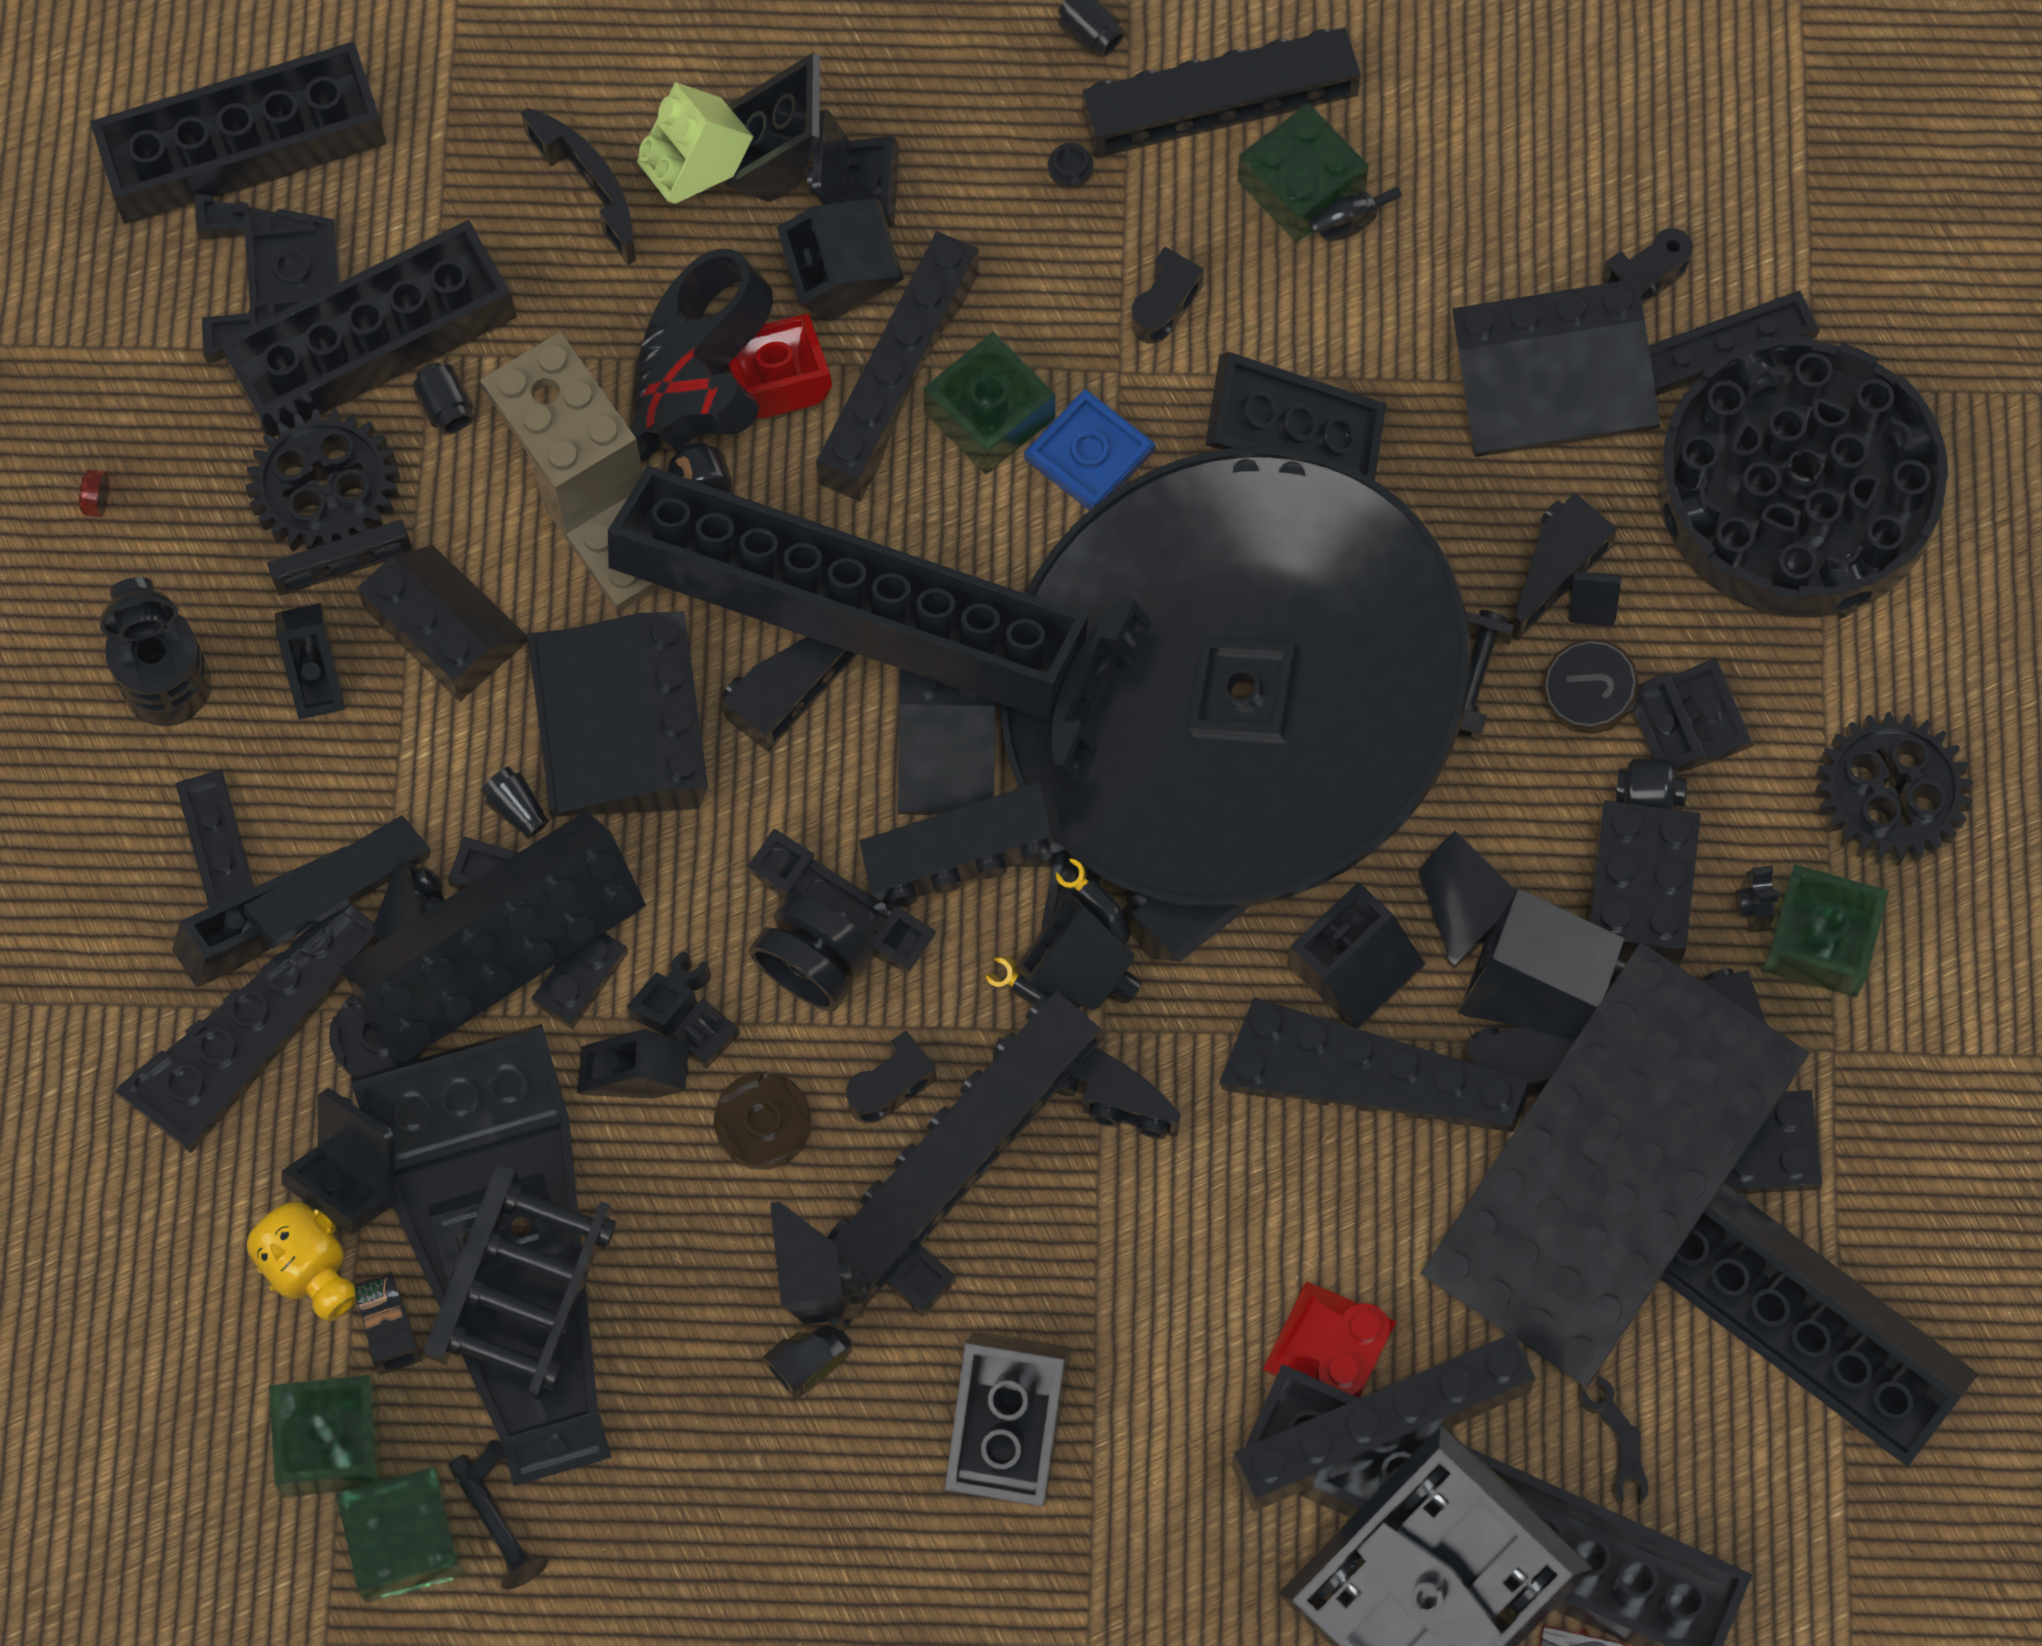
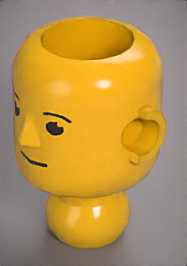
[247,1201,357,1321]

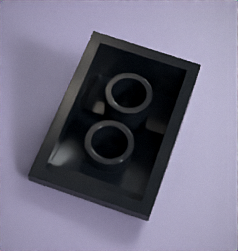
[726,53,820,202]
[898,669,997,815]
[945,1331,1072,1507]

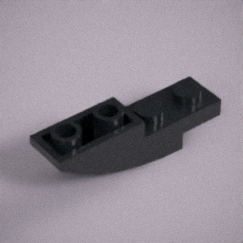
[993,1038,1181,1139]

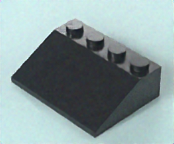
[1452,279,1660,457]
[535,611,708,816]

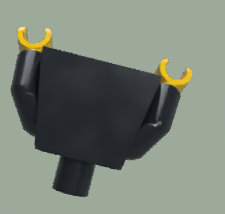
[986,859,1141,1010]

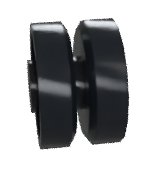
[748,892,875,1012]

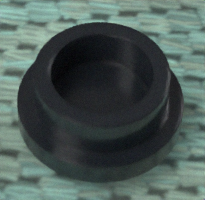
[1048,142,1093,188]

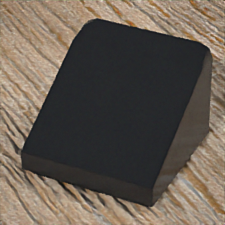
[1568,571,1622,626]

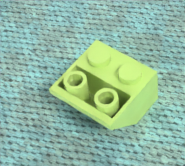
[636,82,753,204]

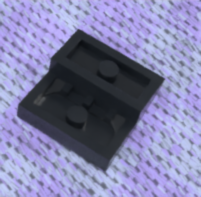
[1633,657,1754,773]

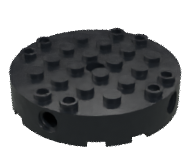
[1657,337,1948,617]

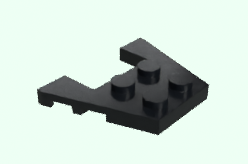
[194,194,341,363]

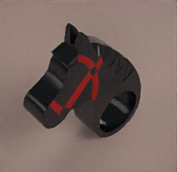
[630,249,773,462]

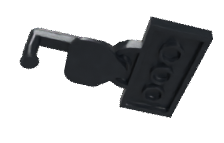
[1205,352,1386,480]

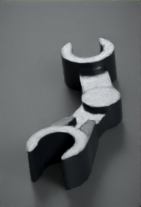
[1579,1377,1649,1504]

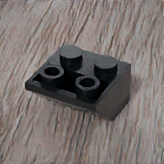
[777,199,904,321]
[1287,882,1425,1029]

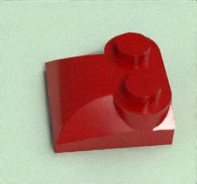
[728,313,832,419]
[1263,1281,1397,1398]

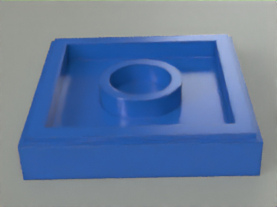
[1024,389,1156,511]

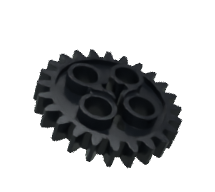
[246,409,400,552]
[1814,712,1973,866]

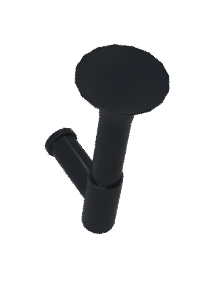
[448,1440,548,1590]

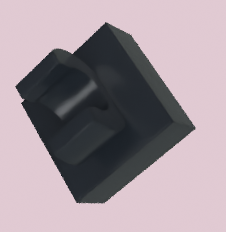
[670,998,740,1069]

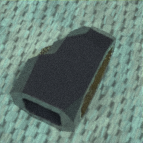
[763,1325,852,1399]

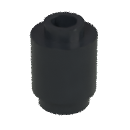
[1058,0,1126,58]
[412,362,474,435]

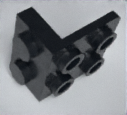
[807,109,899,226]
[282,1088,395,1235]

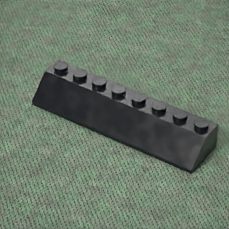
[1661,1183,1979,1467]

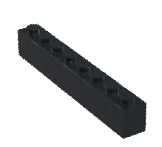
[827,990,1105,1331]

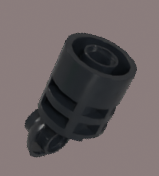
[100,577,211,726]

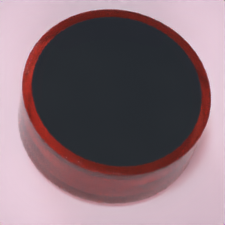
[79,469,110,518]

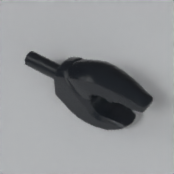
[1310,187,1402,241]

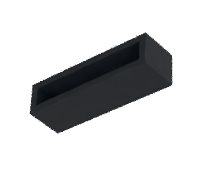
[859,782,1066,907]

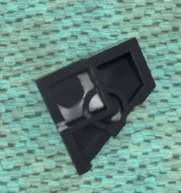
[1418,831,1517,969]

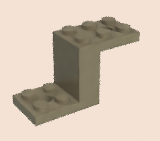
[480,332,661,613]

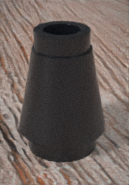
[480,766,549,839]

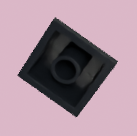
[1458,888,1625,1035]

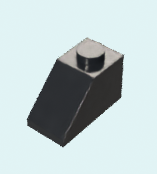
[274,603,345,720]
[577,1029,689,1099]

